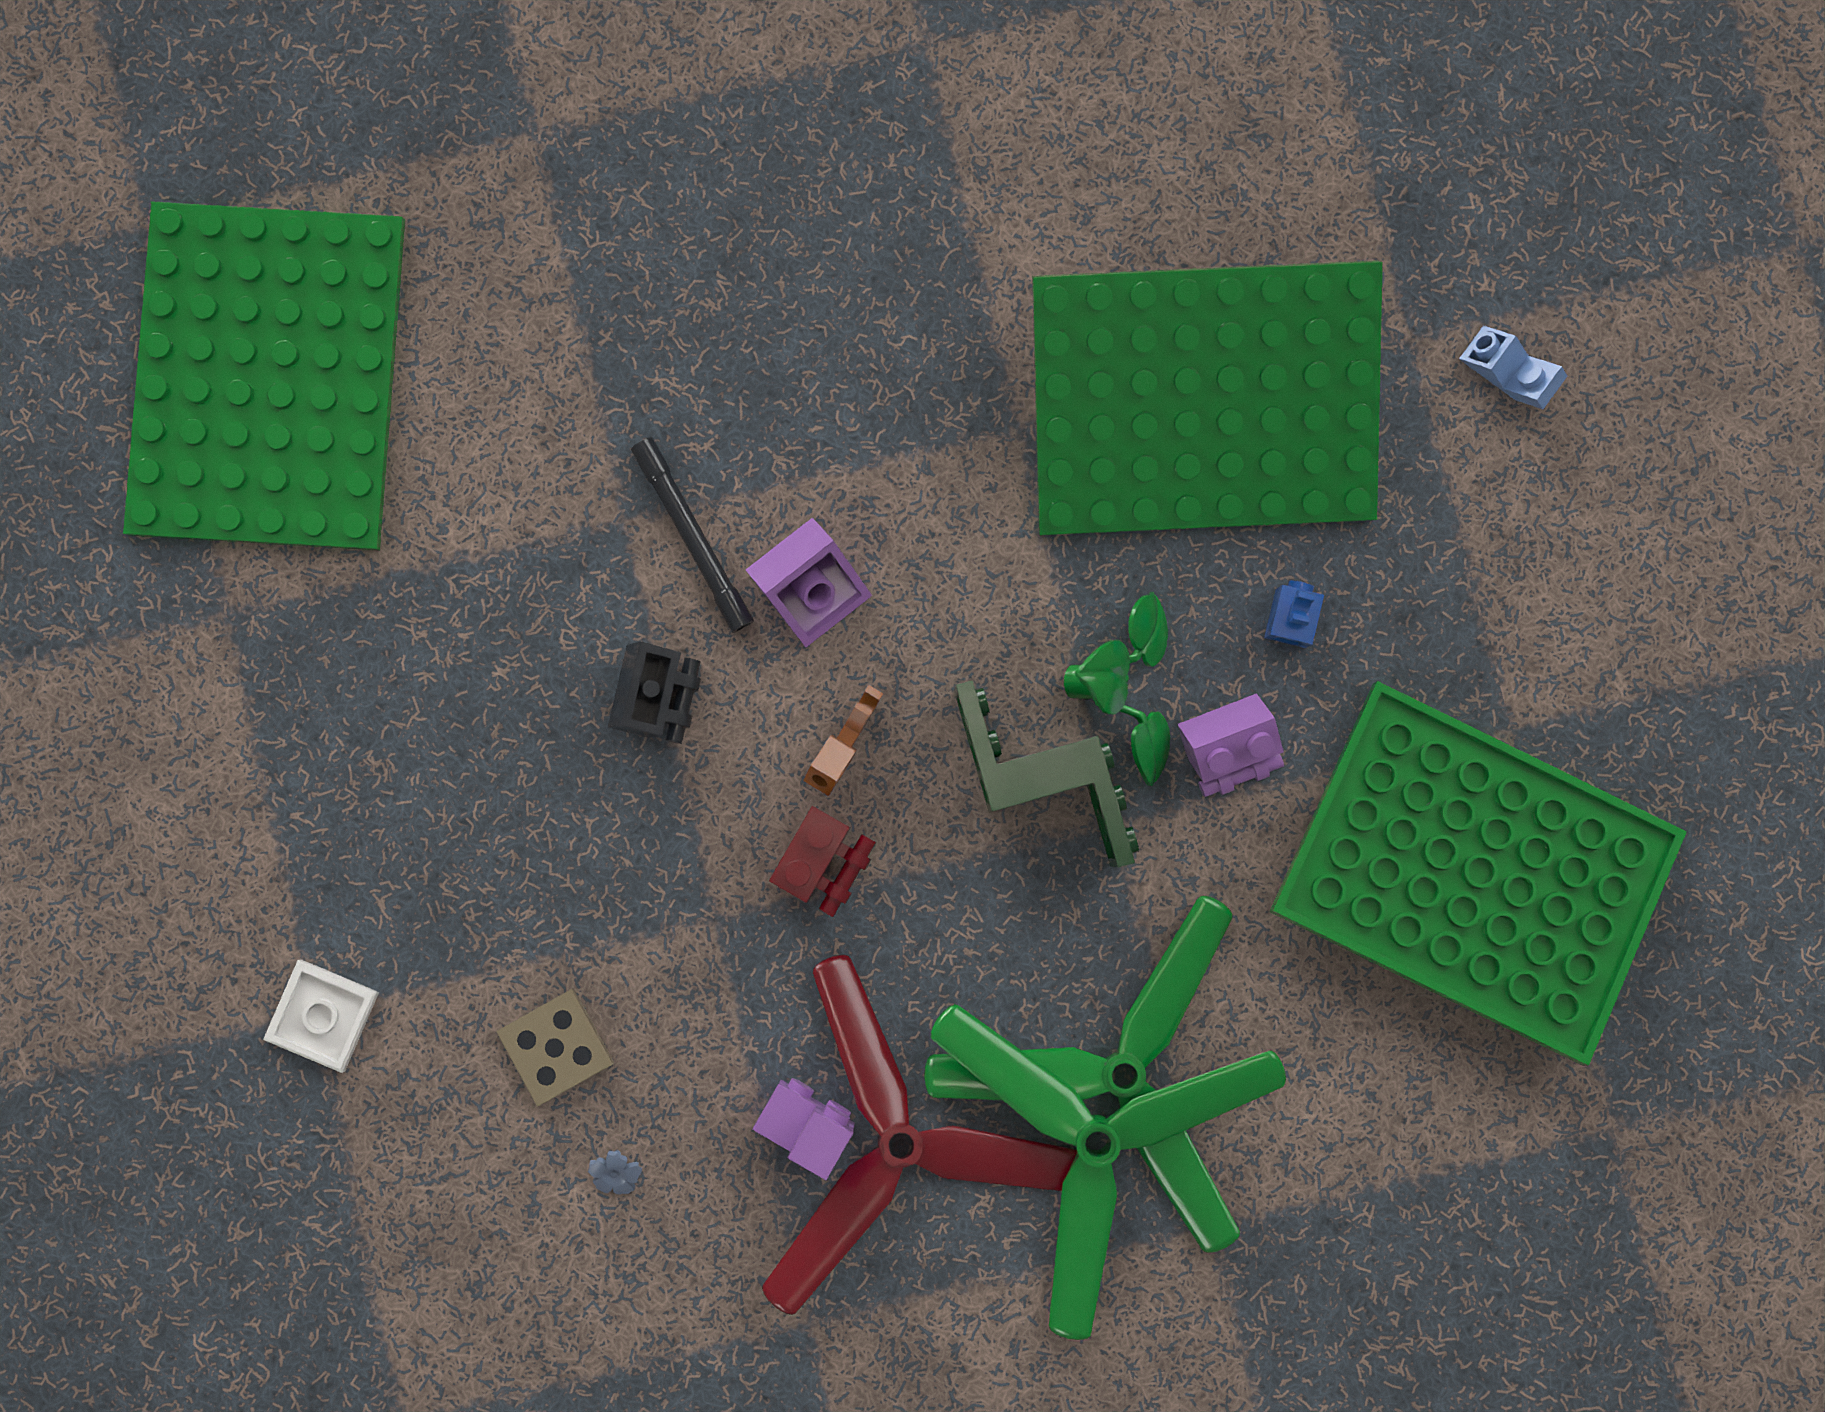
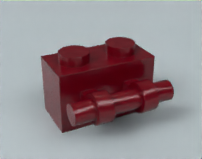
[769,806,876,917]

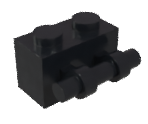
[608,641,701,744]

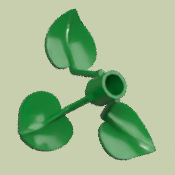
[1064,592,1170,786]

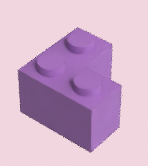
[752,1078,855,1180]

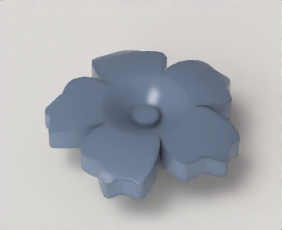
[588,1150,642,1194]

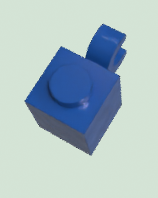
[1264,581,1324,648]

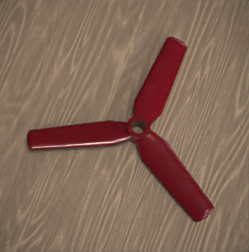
[762,955,1078,1315]

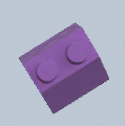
[746,518,872,647]

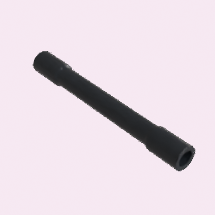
[631,437,754,633]

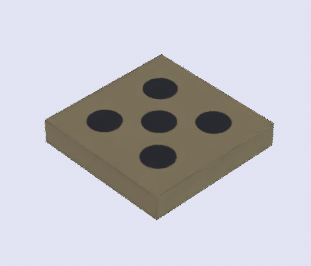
[496,988,614,1107]

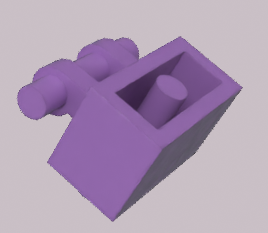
[1177,693,1284,797]

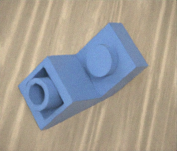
[1459,326,1567,409]

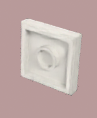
[263,959,379,1073]

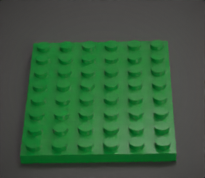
[123,201,405,551]
[1032,260,1383,535]
[1269,681,1687,1066]

